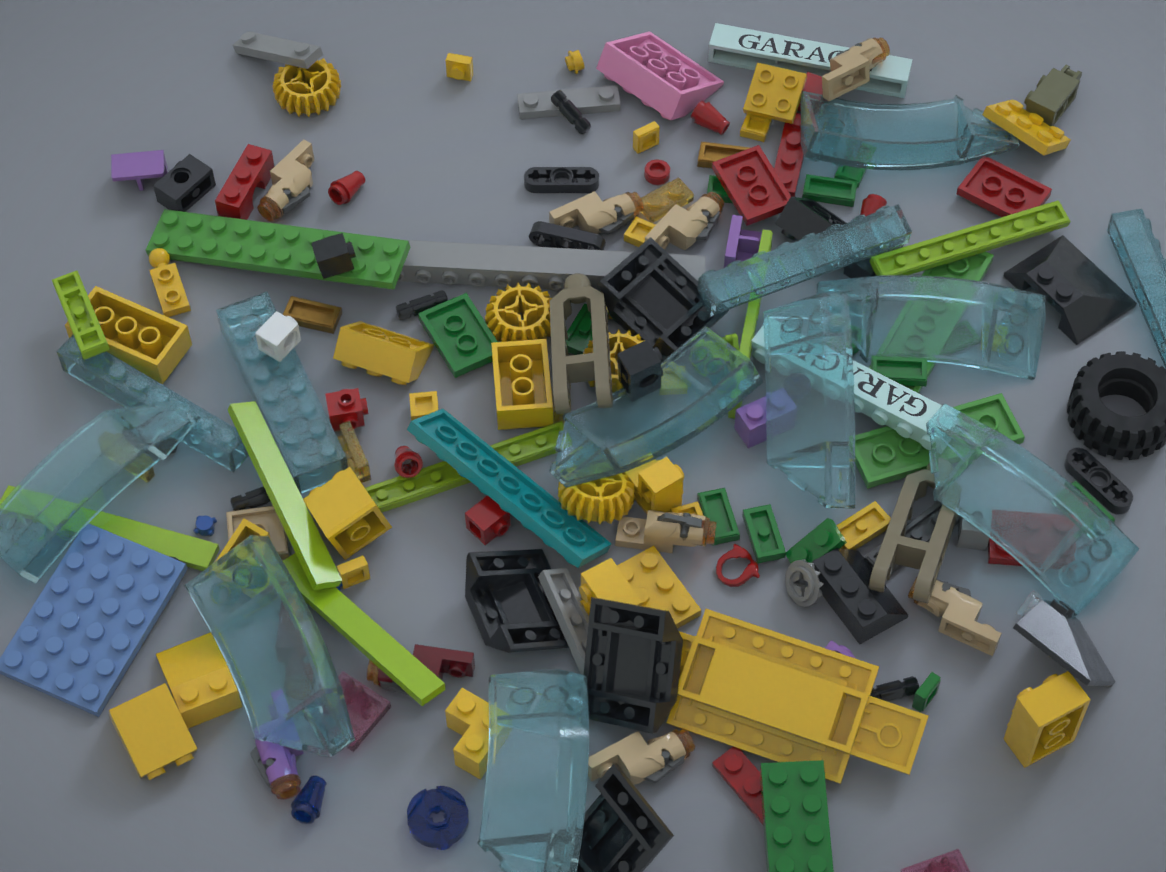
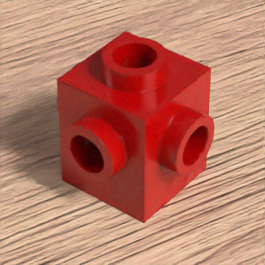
[325,388,369,432]

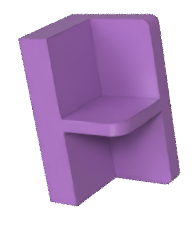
[111,150,168,191]
[724,215,762,276]

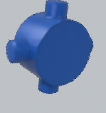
[193,515,217,536]

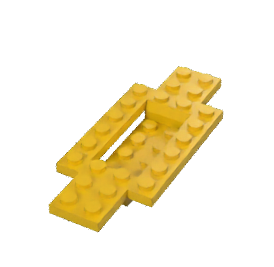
[666,609,929,784]

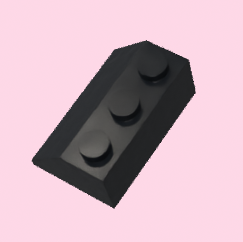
[775,197,867,268]
[812,548,908,645]

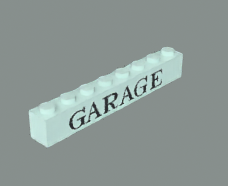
[708,23,913,98]
[751,317,960,454]

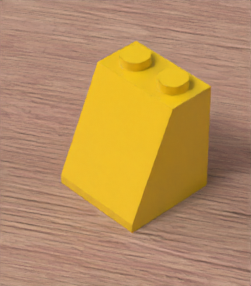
[303,467,392,560]
[109,683,197,780]

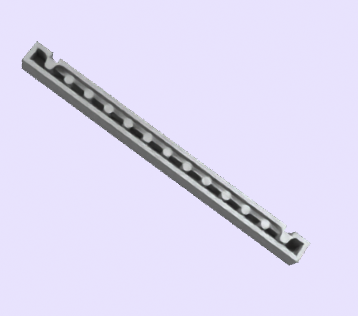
[397,240,706,292]

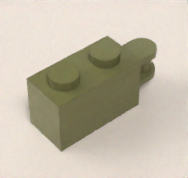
[1024,64,1082,126]

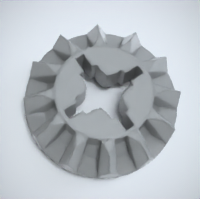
[785,559,823,607]

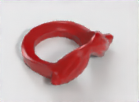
[716,544,760,587]

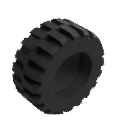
[1067,351,1166,460]

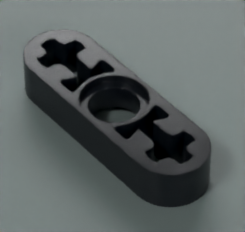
[524,167,599,193]
[529,221,606,250]
[1064,448,1133,514]

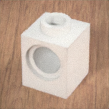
[255,311,301,362]

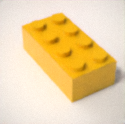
[65,286,192,385]

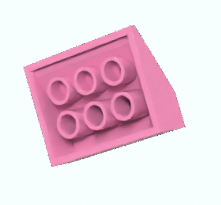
[596,31,724,120]

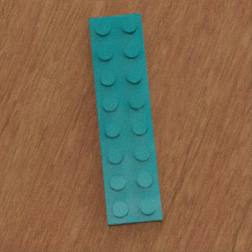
[407,409,612,568]

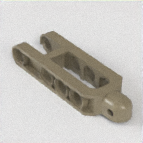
[549,273,613,414]
[869,458,963,603]

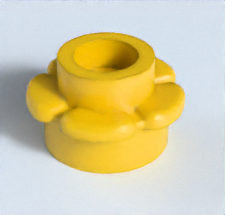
[565,50,585,74]

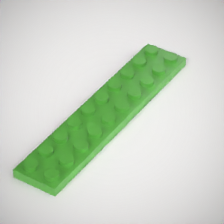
[145,209,411,290]

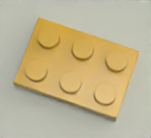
[982,99,1071,156]
[617,545,702,629]

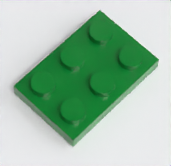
[418,293,498,378]

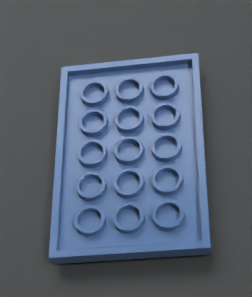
[0,522,188,717]

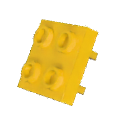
[743,62,807,124]

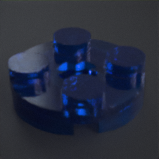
[407,786,469,850]

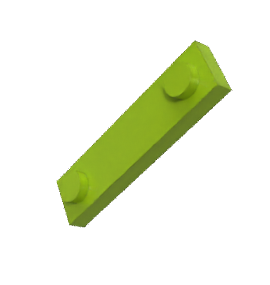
[52,270,110,360]

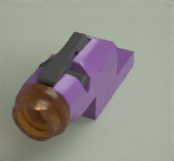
[250,689,304,800]

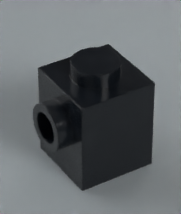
[311,233,356,279]

